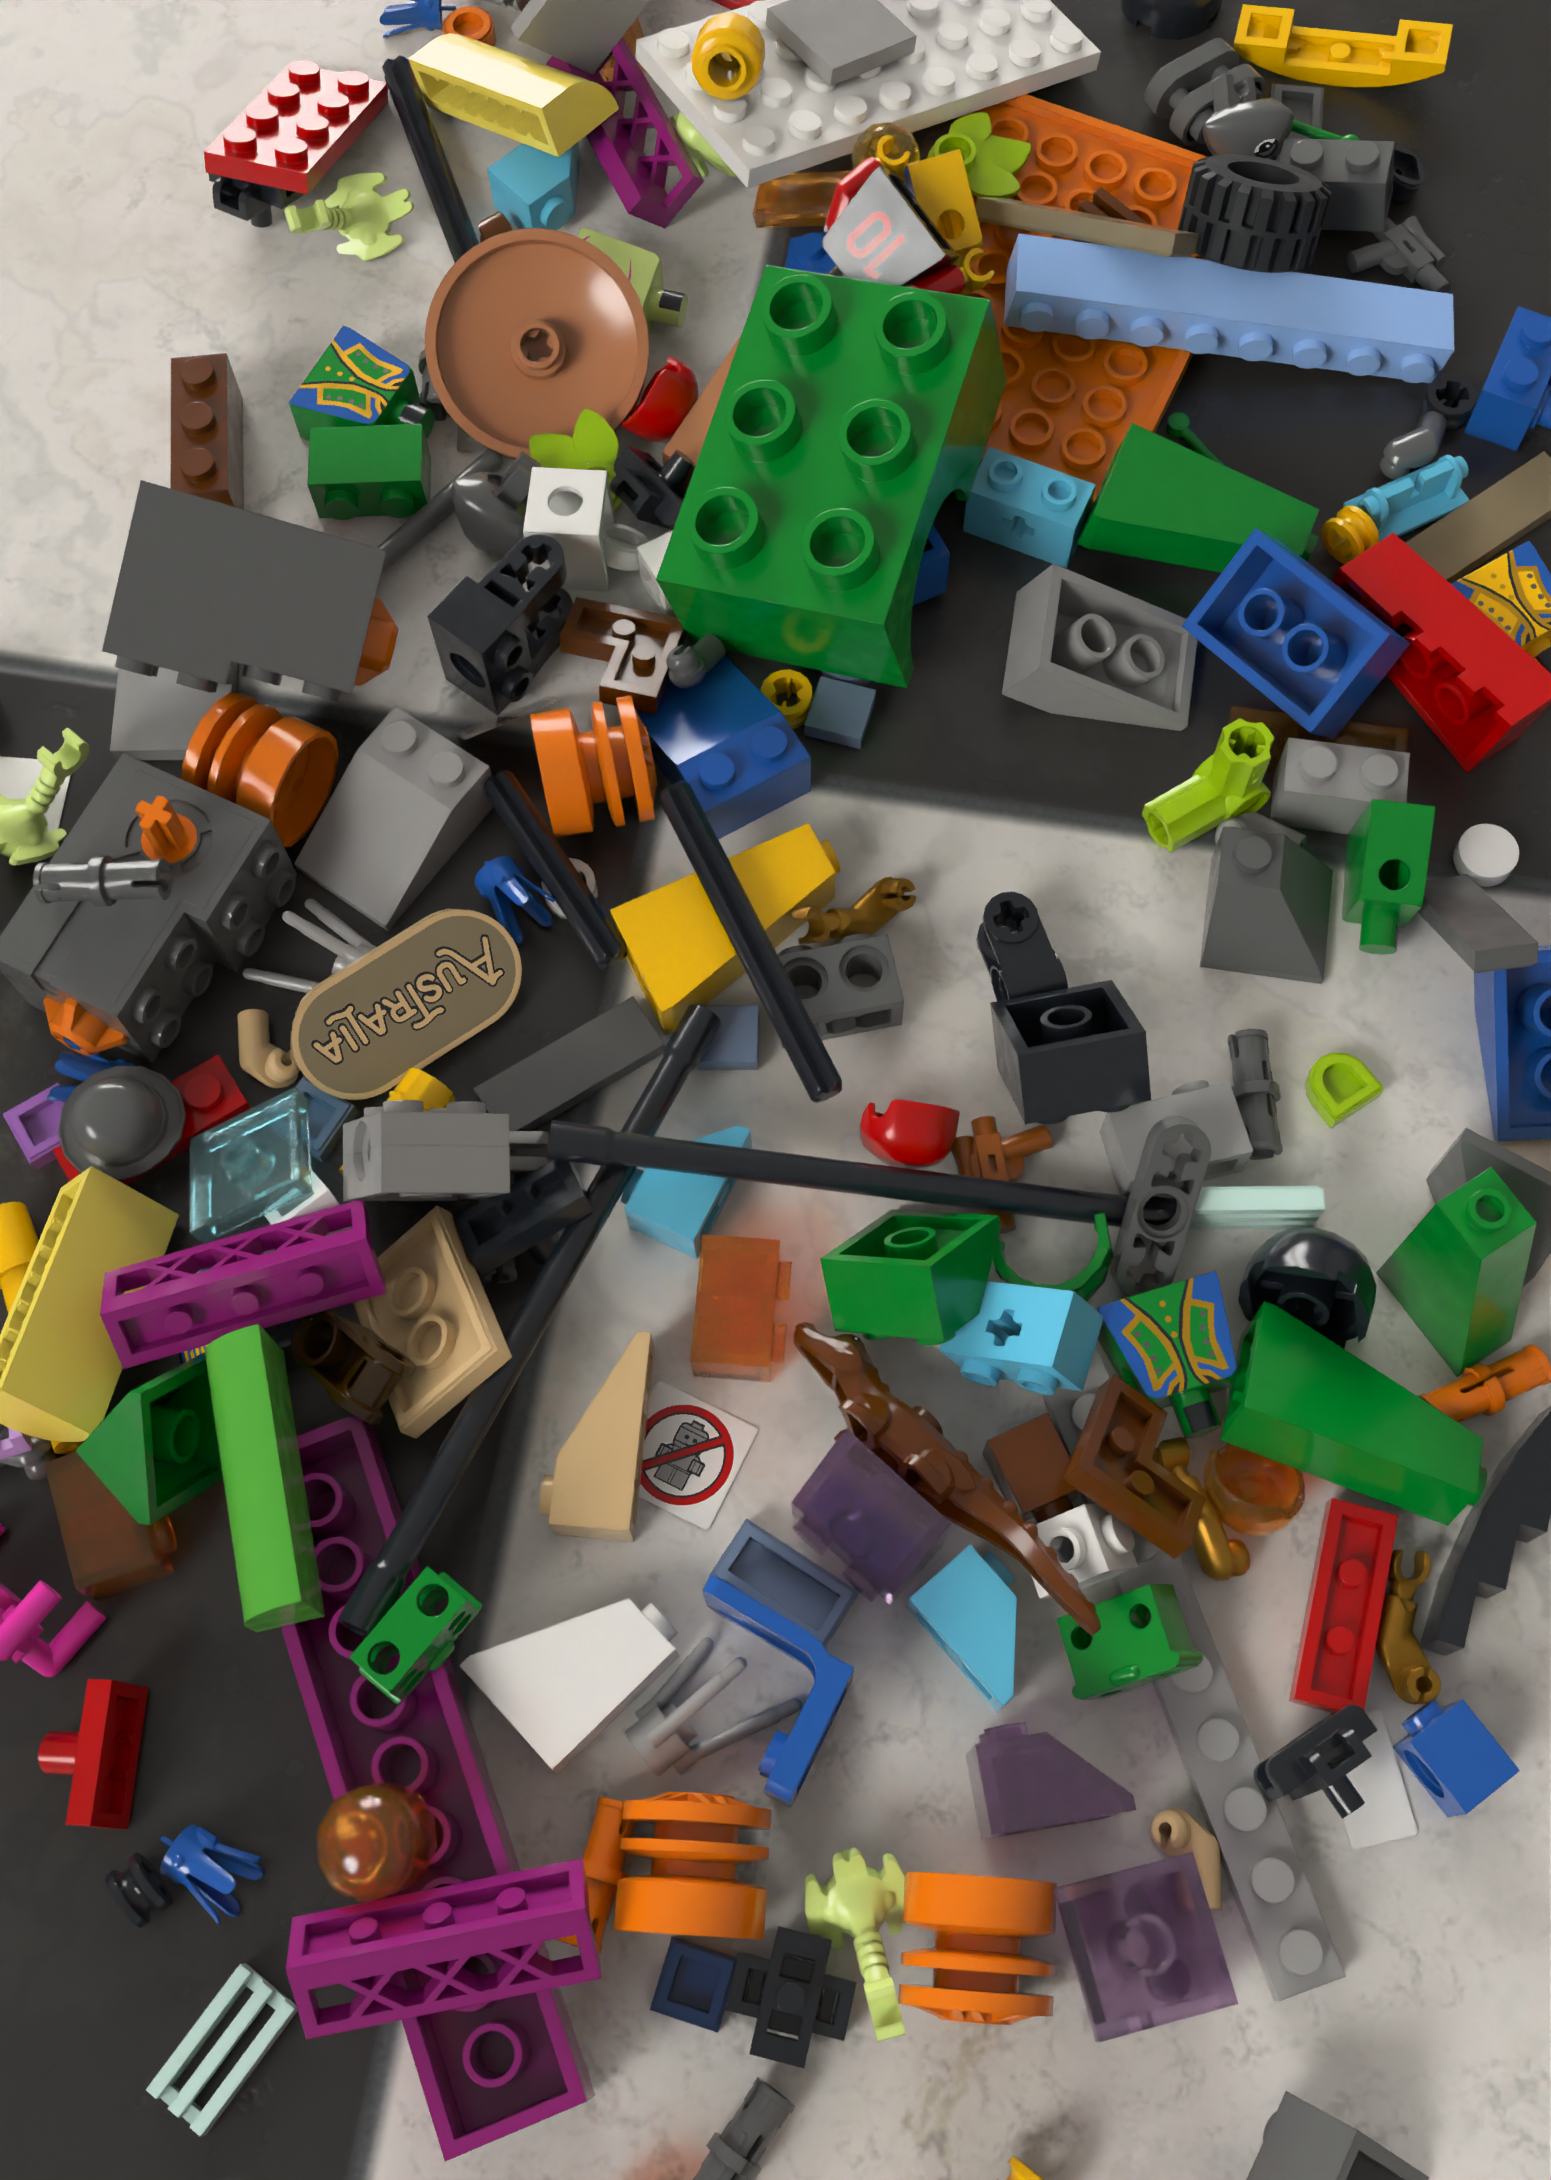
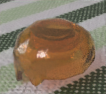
[1203,1443,1306,1537]
[317,1783,437,1901]

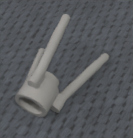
[243,898,376,993]
[625,1637,802,1777]

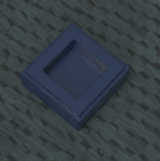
[650,1936,737,2033]

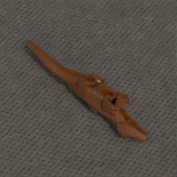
[793,1322,1101,1636]

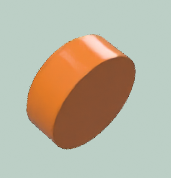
[443,6,496,46]

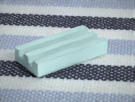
[1189,1186,1325,1229]
[146,1963,298,2137]

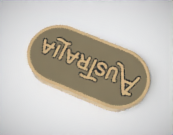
[290,909,522,1100]

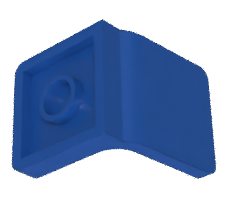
[702,1575,854,1808]

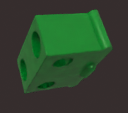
[349,1566,483,1706]
[1057,1584,1203,1700]

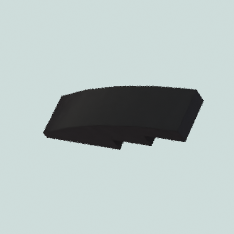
[1420,1406,1551,1656]

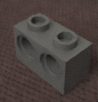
[777,934,904,1048]

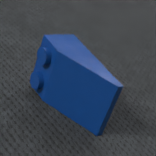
[636,656,811,840]
[1474,945,1551,1141]

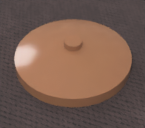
[425,228,649,460]

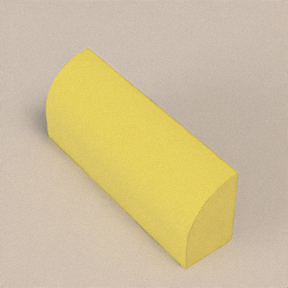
[408,34,619,157]
[0,1166,179,1442]

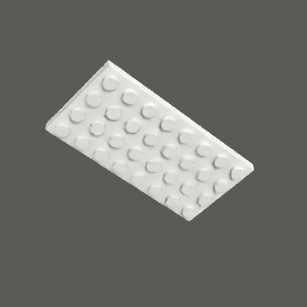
[635,0,1101,188]

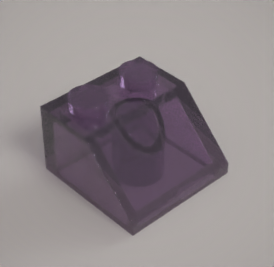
[791,1429,951,1605]
[965,1722,1136,1840]
[1053,1852,1238,2043]

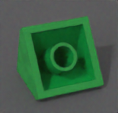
[76,1352,223,1525]

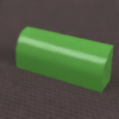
[205,1324,325,1632]

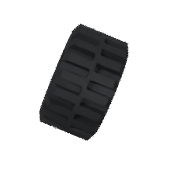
[1177,154,1332,273]

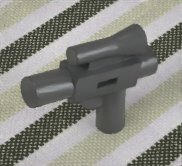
[1346,216,1451,293]

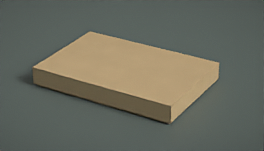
[353,1206,512,1439]

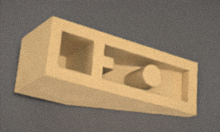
[539,1331,655,1541]

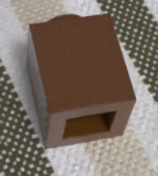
[982,1413,1080,1524]

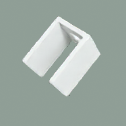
[523,467,616,592]

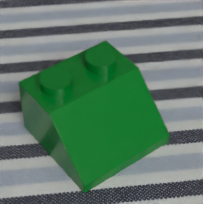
[820,1209,1001,1346]

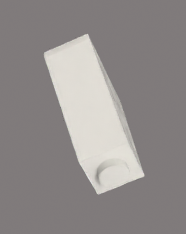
[459,1598,679,1774]

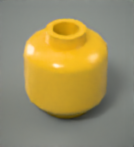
[691,13,765,100]

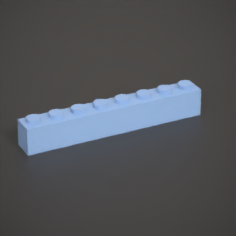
[1004,233,1454,383]

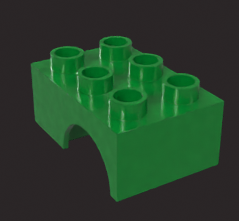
[656,265,1007,688]

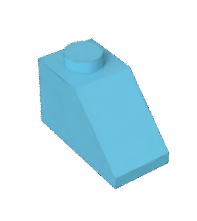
[487,142,580,230]
[621,1125,752,1259]
[906,1544,1017,1713]

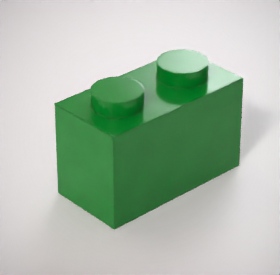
[307,424,431,520]

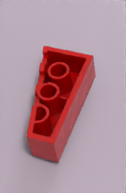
[1331,532,1551,773]

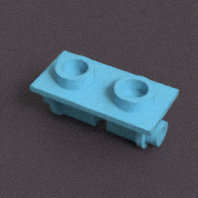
[1343,455,1469,541]

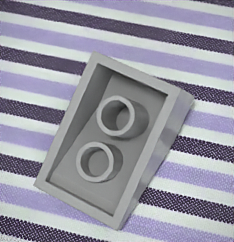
[1002,564,1197,731]
[294,706,494,931]

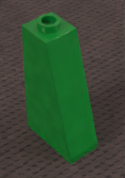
[1077,423,1320,573]
[1376,1167,1537,1377]
[1220,1301,1487,1526]

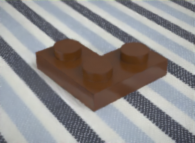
[560,597,687,714]
[1063,1375,1206,1559]

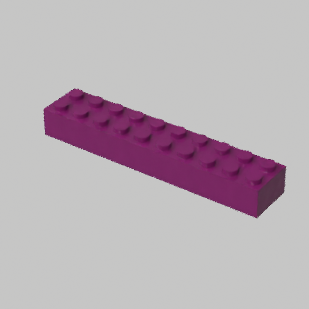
[281,1415,595,2162]

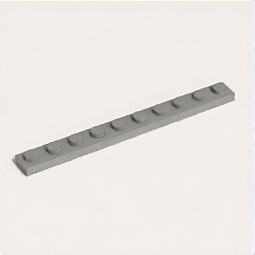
[1042,1344,1346,2001]

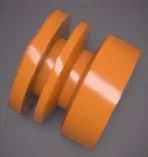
[181,693,339,848]
[530,695,657,839]
[614,1792,772,1940]
[898,1872,1057,2025]

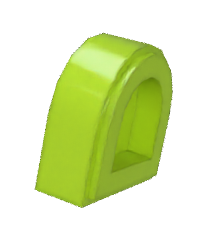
[1305,1052,1385,1129]

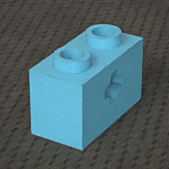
[963,447,1096,569]
[939,1281,1104,1395]

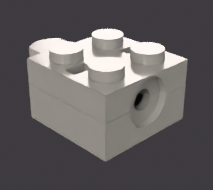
[343,1100,550,1201]

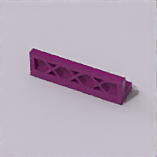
[546,37,704,229]
[100,1199,386,1369]
[286,1858,601,2040]

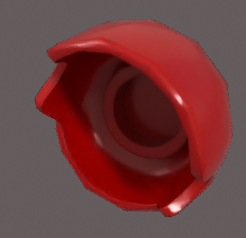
[620,357,698,443]
[859,1099,960,1170]

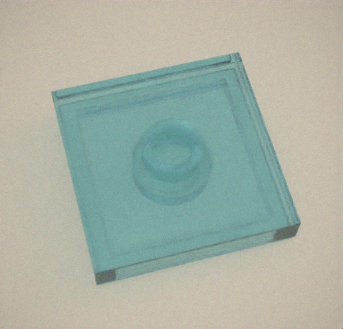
[189,1087,312,1244]

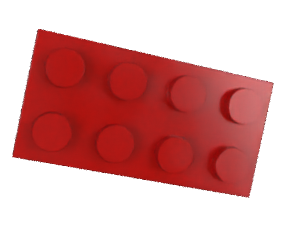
[204,61,388,195]

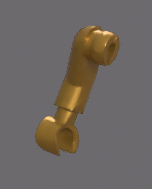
[792,877,916,944]
[1152,1437,1250,1581]
[1375,1549,1441,1705]

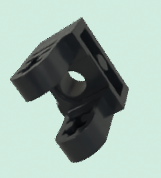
[427,534,573,716]

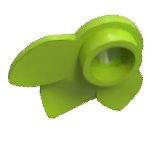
[927,112,1031,198]
[529,408,623,512]

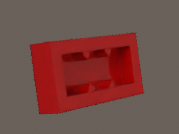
[38,1679,148,1830]

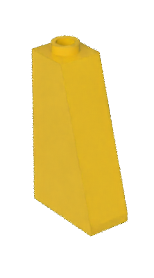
[610,823,841,1035]

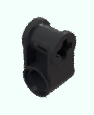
[976,891,1068,1001]

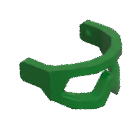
[993,1212,1114,1302]

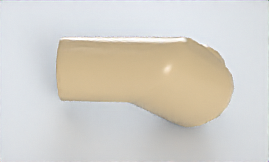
[237,1009,300,1088]
[1150,1808,1222,1910]

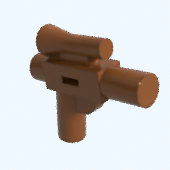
[951,1116,1053,1234]

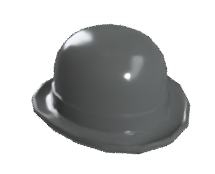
[58,1066,186,1181]

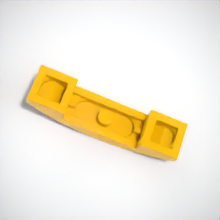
[1233,4,1453,88]

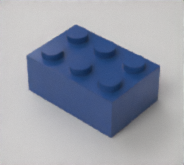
[1182,528,1411,740]

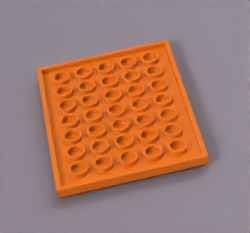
[958,94,1209,508]

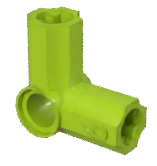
[1142,718,1274,852]

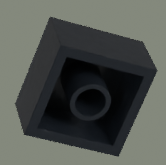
[990,980,1151,1125]

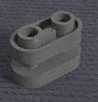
[1144,38,1266,147]

